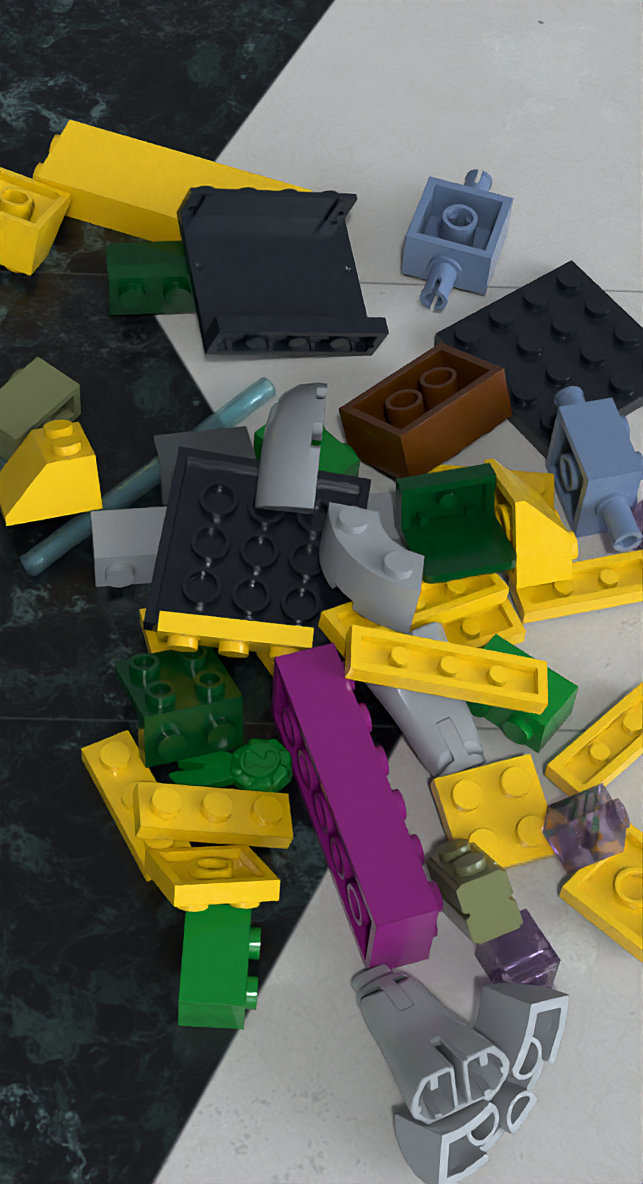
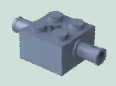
[401,169,514,310]
[545,386,643,551]

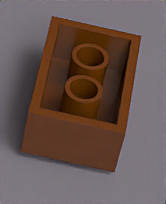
[339,343,513,478]

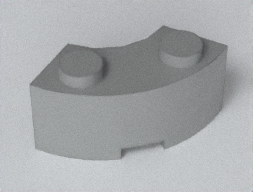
[319,502,424,634]

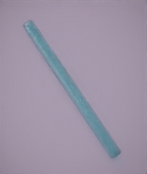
[20,377,276,576]

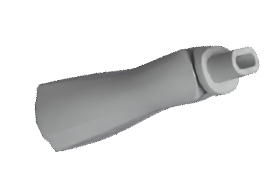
[365,622,486,778]
[351,964,510,1125]

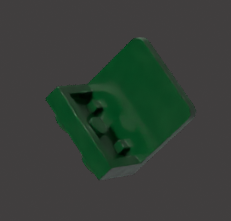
[105,241,196,315]
[395,463,517,584]
[115,646,243,768]

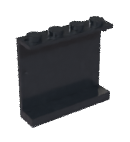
[176,186,389,356]

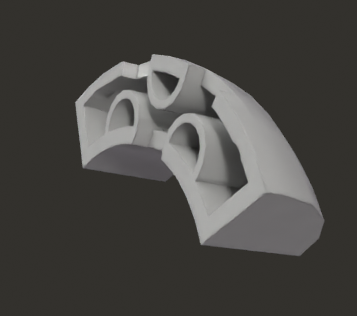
[255,382,328,514]
[395,983,569,1184]

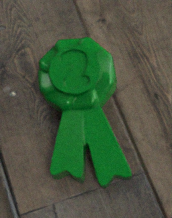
[169,738,293,793]

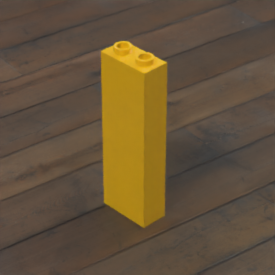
[32,120,312,242]

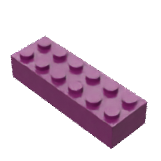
[271,643,443,971]

